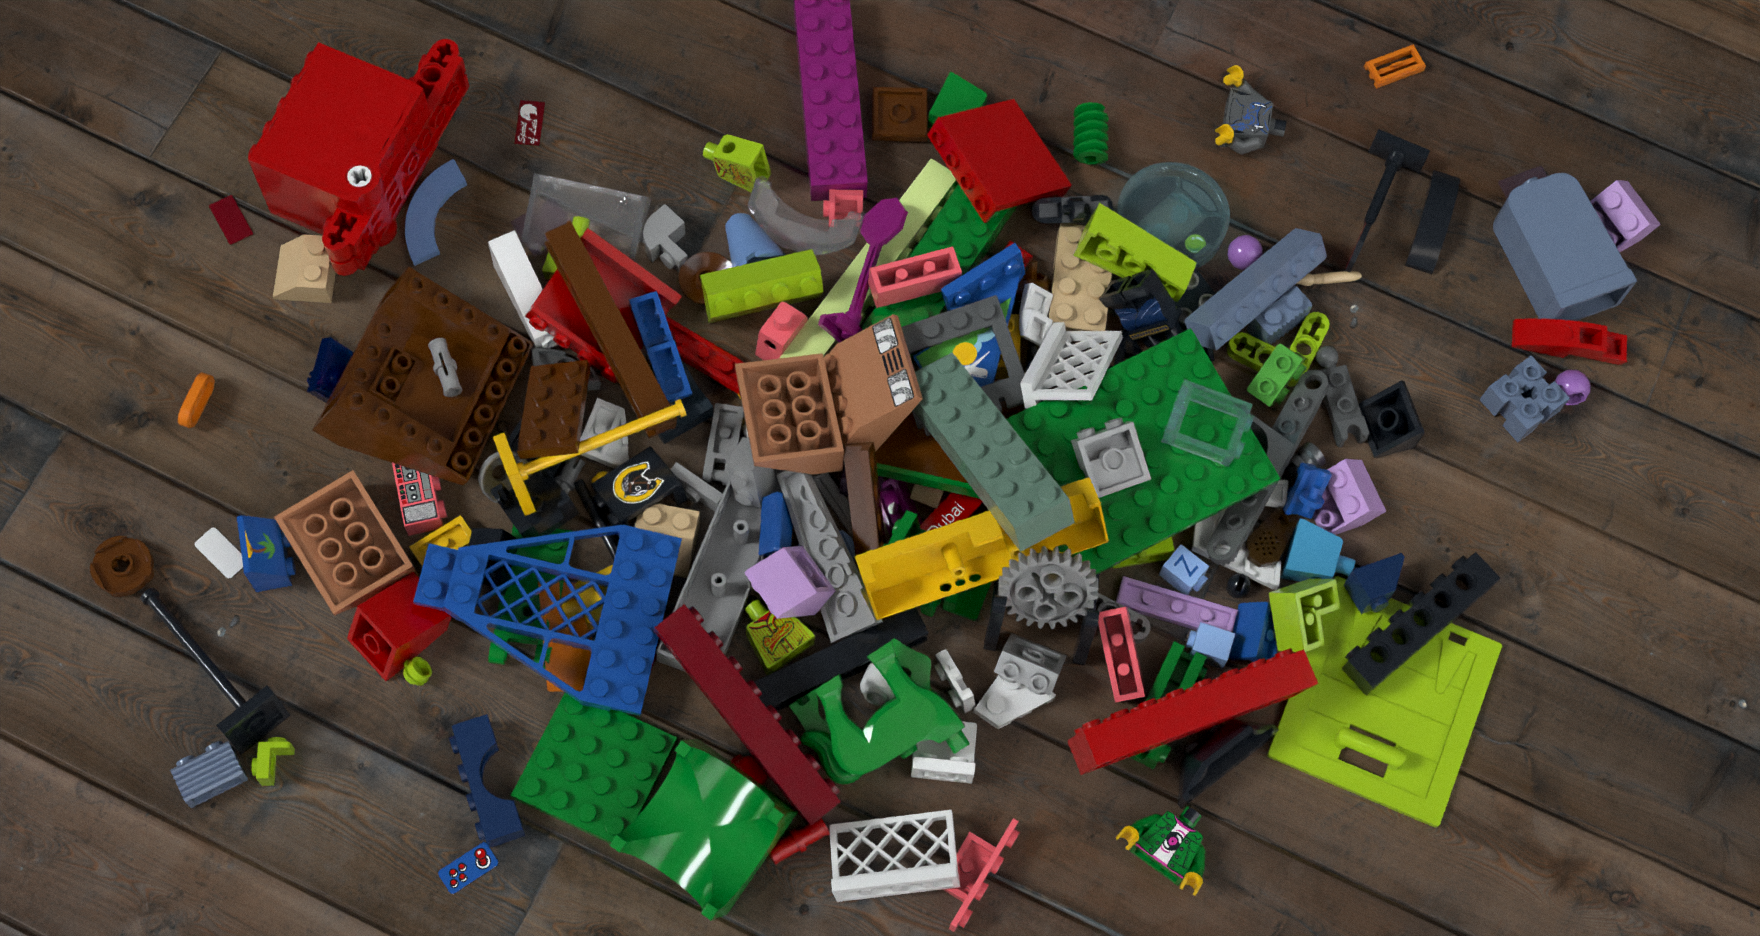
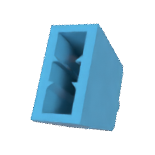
[1280,518,1356,582]

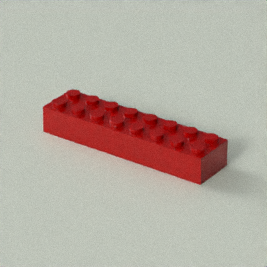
[1067,648,1318,775]

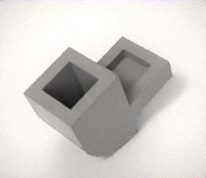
[643,204,688,273]

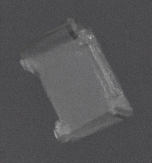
[521,173,652,262]

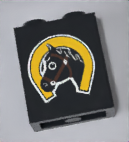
[591,446,688,526]

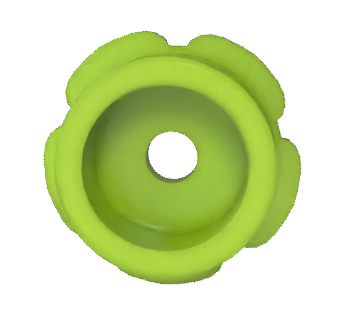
[403,657,432,686]

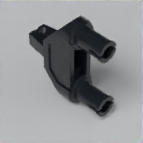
[1031,195,1113,224]

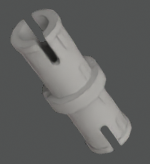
[428,338,462,397]

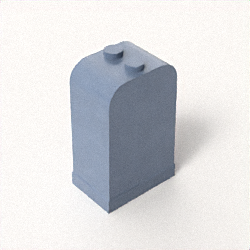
[1493,173,1637,321]

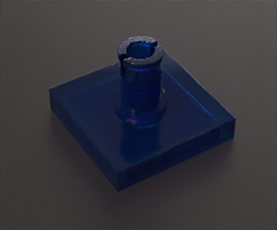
[307,337,353,403]

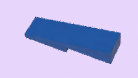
[629,291,692,403]

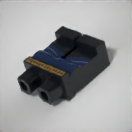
[1099,269,1184,348]

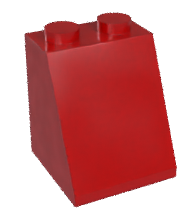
[347,572,452,681]

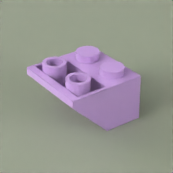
[1590,180,1661,252]
[1313,459,1386,535]
[745,546,836,619]

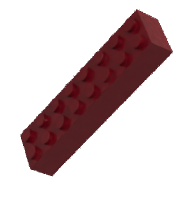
[653,604,841,826]

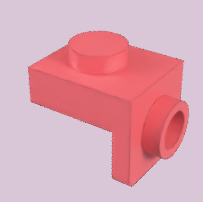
[823,189,863,227]

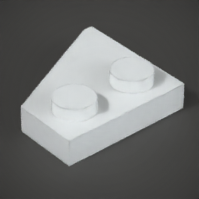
[934,649,975,713]

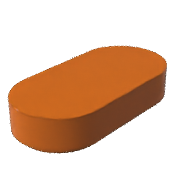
[178,372,215,428]

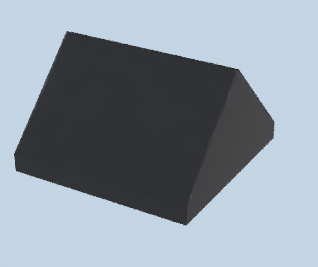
[1359,380,1425,458]

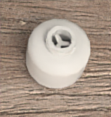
[860,662,895,706]

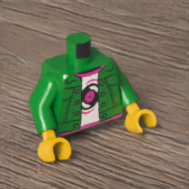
[1115,806,1205,896]

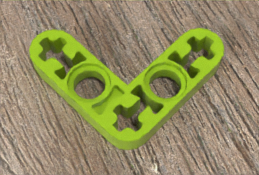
[1227,312,1330,387]

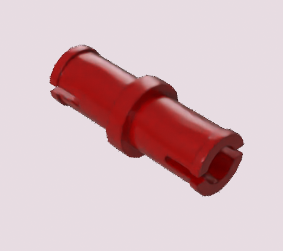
[769,818,830,865]

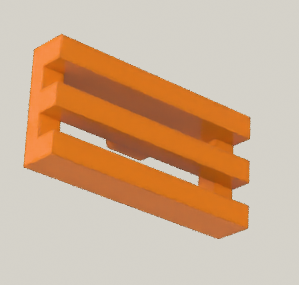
[1364,44,1426,89]

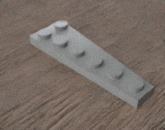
[777,471,883,643]

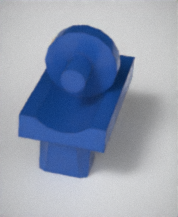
[1283,463,1332,519]

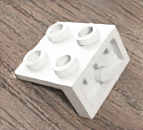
[911,722,977,784]

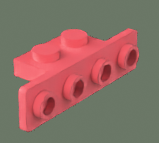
[942,818,1020,932]

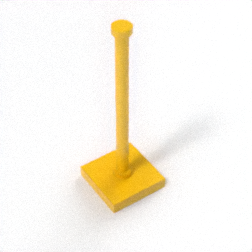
[493,399,687,516]

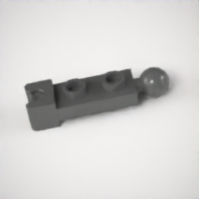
[1316,346,1369,448]

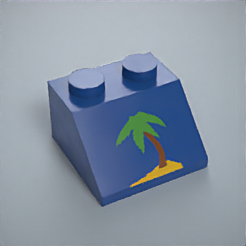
[237,515,296,592]

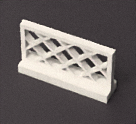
[1020,322,1123,409]
[829,810,961,902]

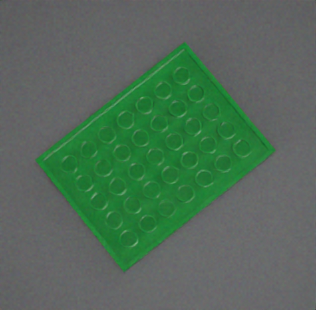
[1006,328,1281,575]

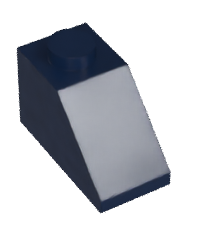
[1344,553,1405,614]

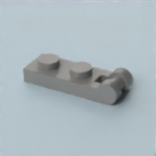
[702,403,744,485]

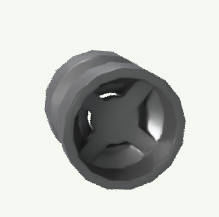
[1286,442,1326,479]

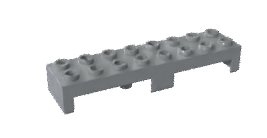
[656,469,785,672]

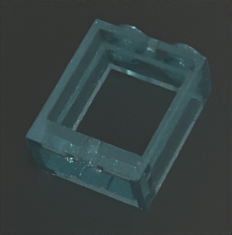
[1161,379,1254,467]

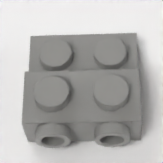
[1071,417,1151,498]
[994,633,1067,695]

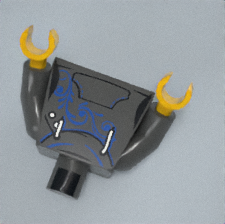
[1215,65,1287,155]

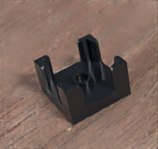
[490,457,579,547]

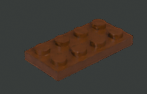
[517,360,590,459]

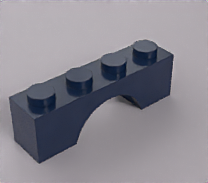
[449,714,525,848]

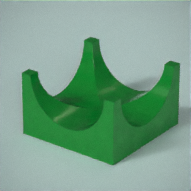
[609,739,798,921]

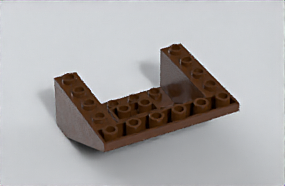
[312,267,534,485]

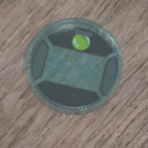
[1116,162,1230,268]

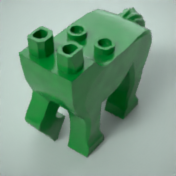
[789,638,970,785]

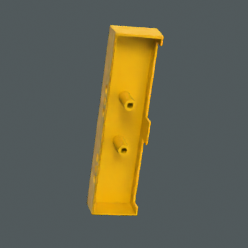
[855,477,1109,620]

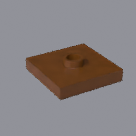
[872,87,928,142]

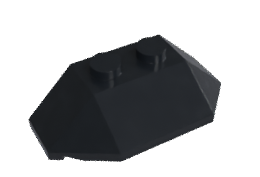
[1177,719,1279,809]

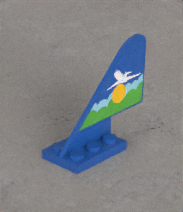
[913,243,1026,387]

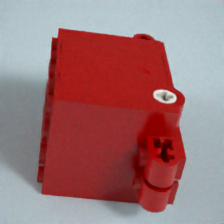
[248,39,470,276]

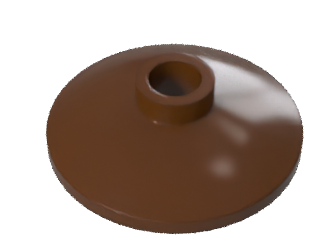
[679,252,732,305]

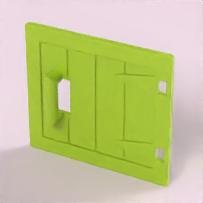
[1267,576,1502,828]

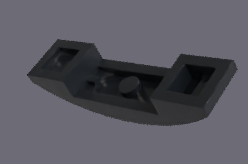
[1405,170,1460,275]

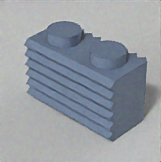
[1246,286,1312,345]
[170,741,248,808]

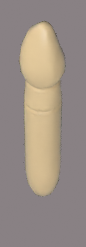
[1296,271,1362,286]

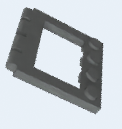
[901,295,1025,437]

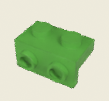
[1247,344,1307,407]

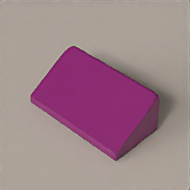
[879,478,923,537]

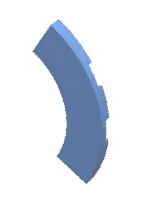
[405,159,467,266]

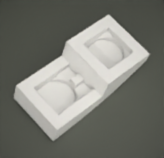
[1019,283,1053,346]

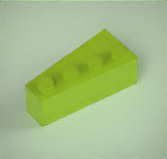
[1073,203,1197,302]

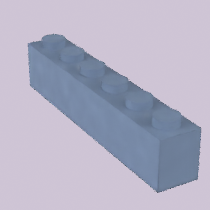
[1184,228,1327,350]

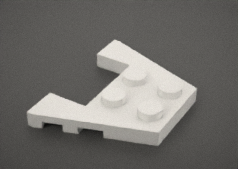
[1192,480,1288,590]

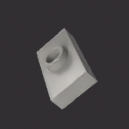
[670,462,723,512]

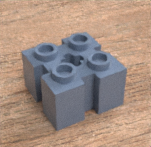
[1480,355,1570,443]

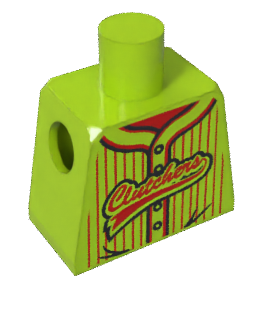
[703,134,771,195]
[745,599,815,675]

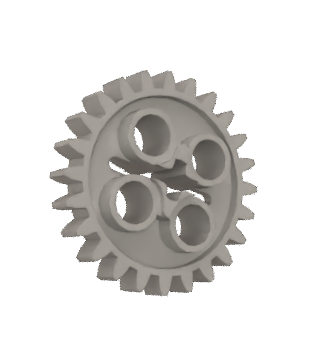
[998,546,1099,629]

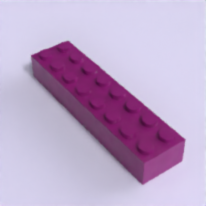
[793,0,868,201]

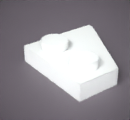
[580,398,629,468]
[973,675,1056,729]

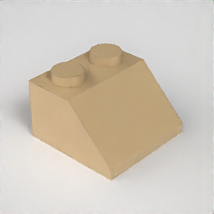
[273,234,336,303]
[635,504,700,578]

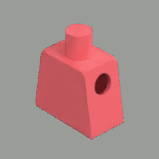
[755,301,808,360]

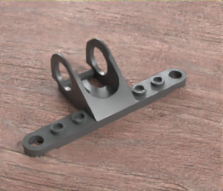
[1207,370,1329,566]

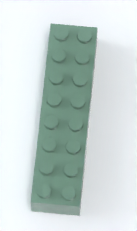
[913,352,1075,552]

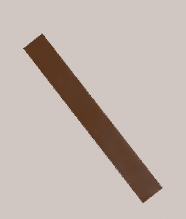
[544,220,677,439]

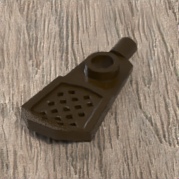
[1245,506,1299,568]

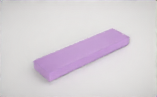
[1116,576,1238,632]

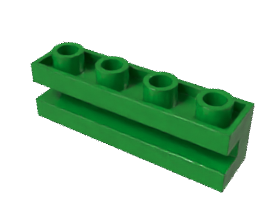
[1129,641,1208,769]

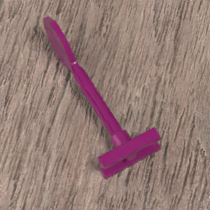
[818,198,908,343]

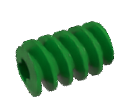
[1073,102,1109,165]

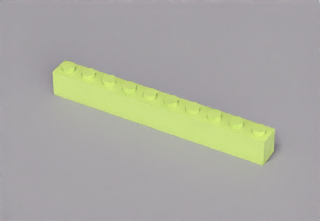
[780,158,958,358]

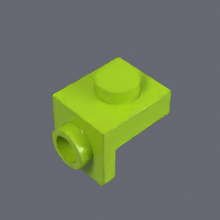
[252,737,295,786]

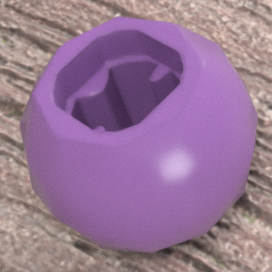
[1227,235,1263,271]
[1555,370,1590,405]

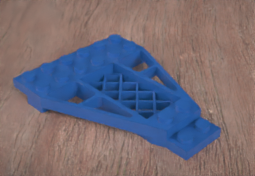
[413,525,682,716]

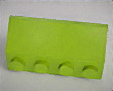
[700,249,824,323]

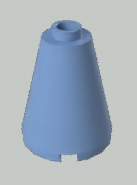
[725,213,786,267]

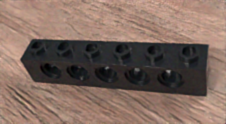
[1342,552,1501,696]

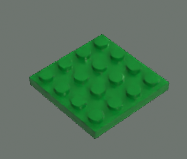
[511,693,678,844]

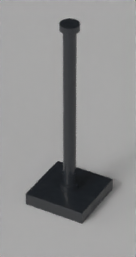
[140,588,291,755]

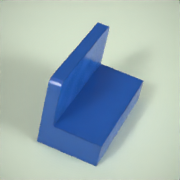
[759,492,793,557]
[1228,602,1277,662]

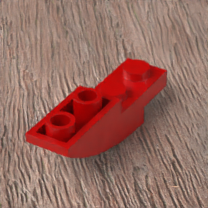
[1512,318,1627,365]

